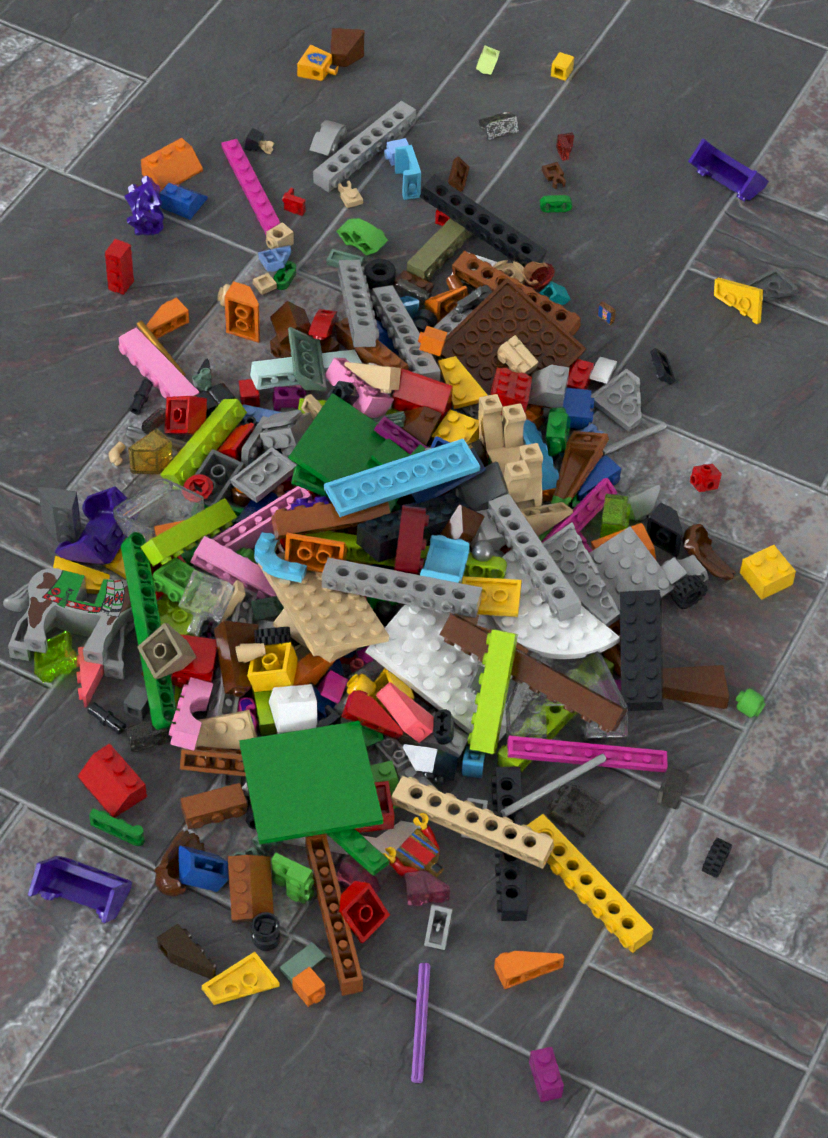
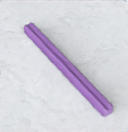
[411,963,430,1083]

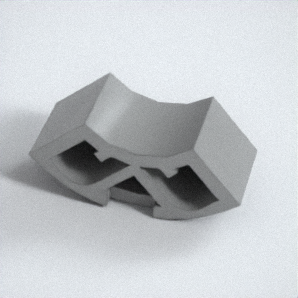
[310,120,347,156]
[661,555,709,586]

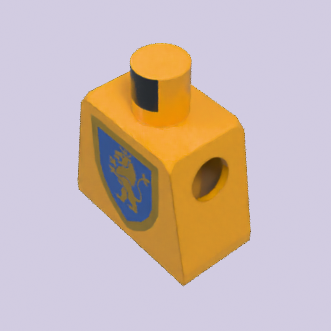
[297,45,339,81]

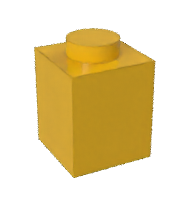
[551,52,574,81]

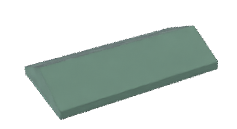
[288,327,327,391]

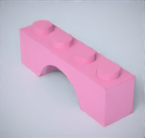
[169,677,213,751]

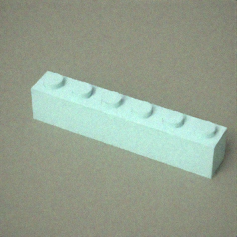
[250,349,361,390]

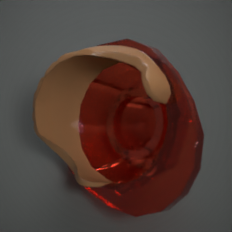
[522,261,555,290]

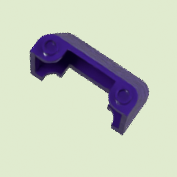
[55,486,138,565]

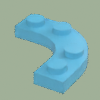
[254,532,307,583]

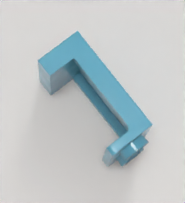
[395,145,421,200]
[420,535,470,583]

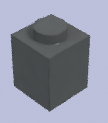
[123,685,150,721]

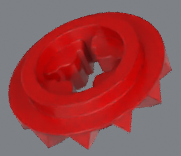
[183,474,214,503]

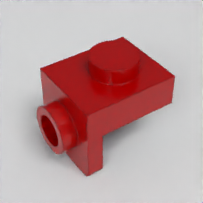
[282,187,306,216]

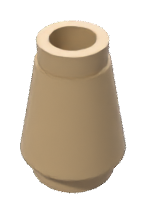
[236,643,266,663]

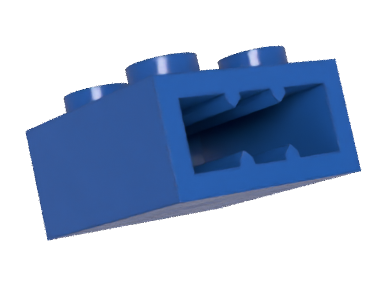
[563,388,594,429]

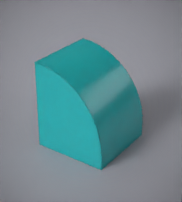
[539,281,571,305]

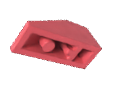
[376,682,434,743]

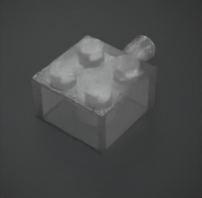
[178,570,235,636]

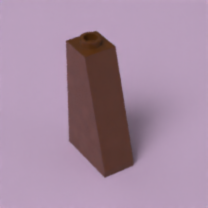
[214,620,258,697]
[663,665,730,709]

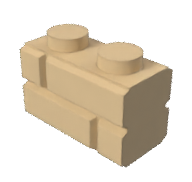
[497,335,539,374]

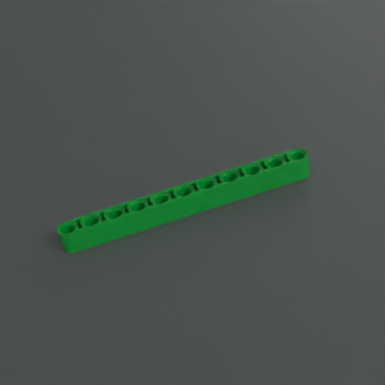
[121,532,177,732]

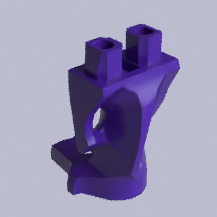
[124,176,164,236]

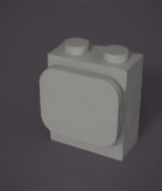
[259,410,313,451]

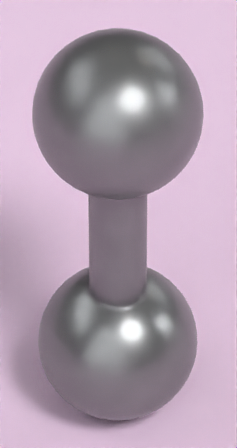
[472,540,505,562]

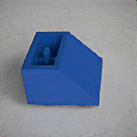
[179,845,229,892]

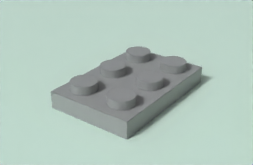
[230,447,296,503]

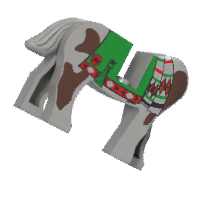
[3,568,135,680]

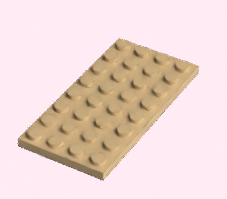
[258,553,389,656]

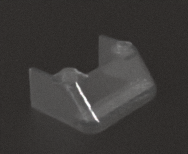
[113,478,204,542]

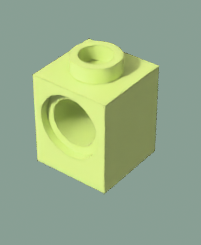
[476,46,500,75]

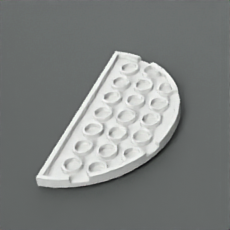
[491,549,620,659]

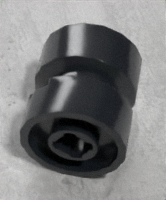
[413,309,437,333]
[252,912,280,951]

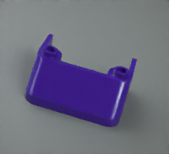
[688,139,769,202]
[28,856,132,923]

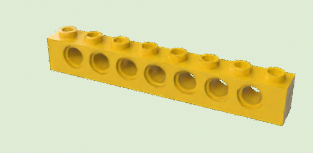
[526,814,654,953]

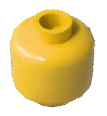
[346,674,376,698]

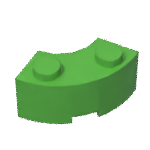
[337,218,388,256]

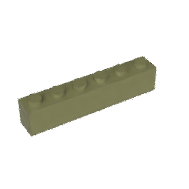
[407,218,473,281]

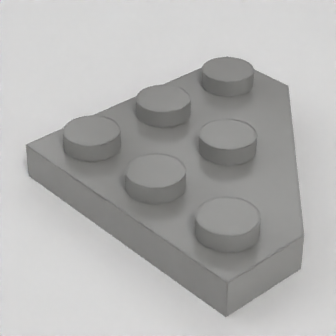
[591,369,642,432]

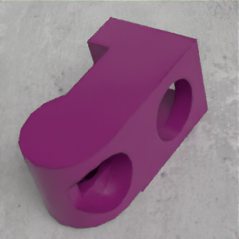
[272,387,307,411]

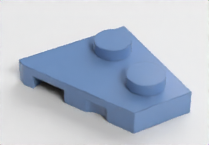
[258,245,292,272]

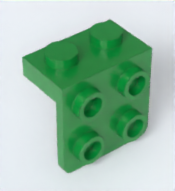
[371,439,425,465]

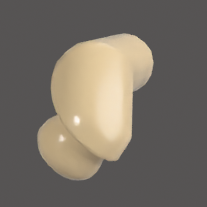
[108,442,125,466]

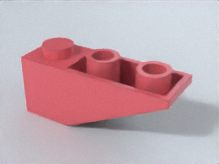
[75,647,104,707]

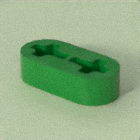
[539,195,572,213]
[273,261,296,290]

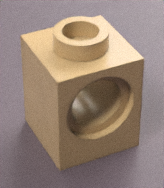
[266,222,294,249]

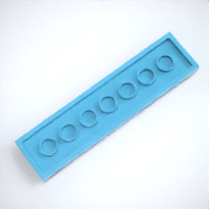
[324,439,480,517]

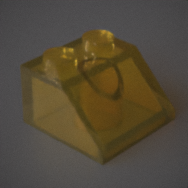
[128,428,173,474]

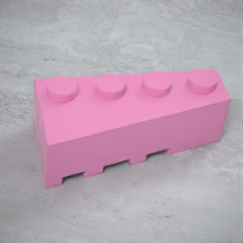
[325,358,394,418]

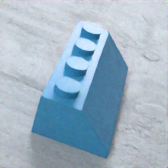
[523,419,559,491]

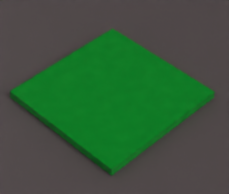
[288,393,399,512]
[239,721,383,845]

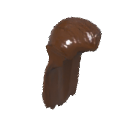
[682,524,736,580]
[154,830,205,897]

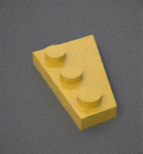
[53,556,110,594]

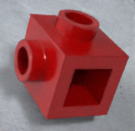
[690,463,722,492]

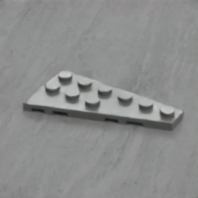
[542,522,620,627]

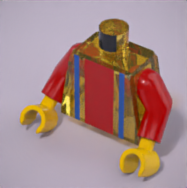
[383,813,444,879]

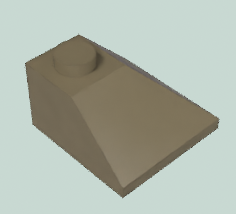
[137,623,196,679]

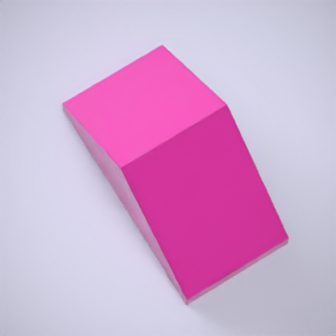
[317,670,348,704]

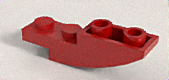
[309,309,339,340]

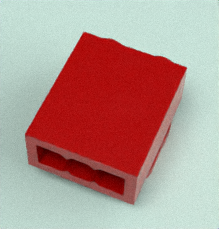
[171,634,218,688]

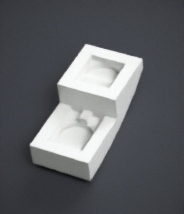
[590,357,617,384]

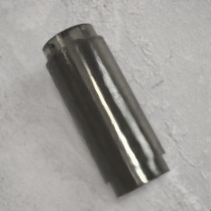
[395,279,432,304]
[141,408,166,434]

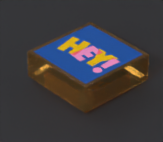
[597,301,616,325]

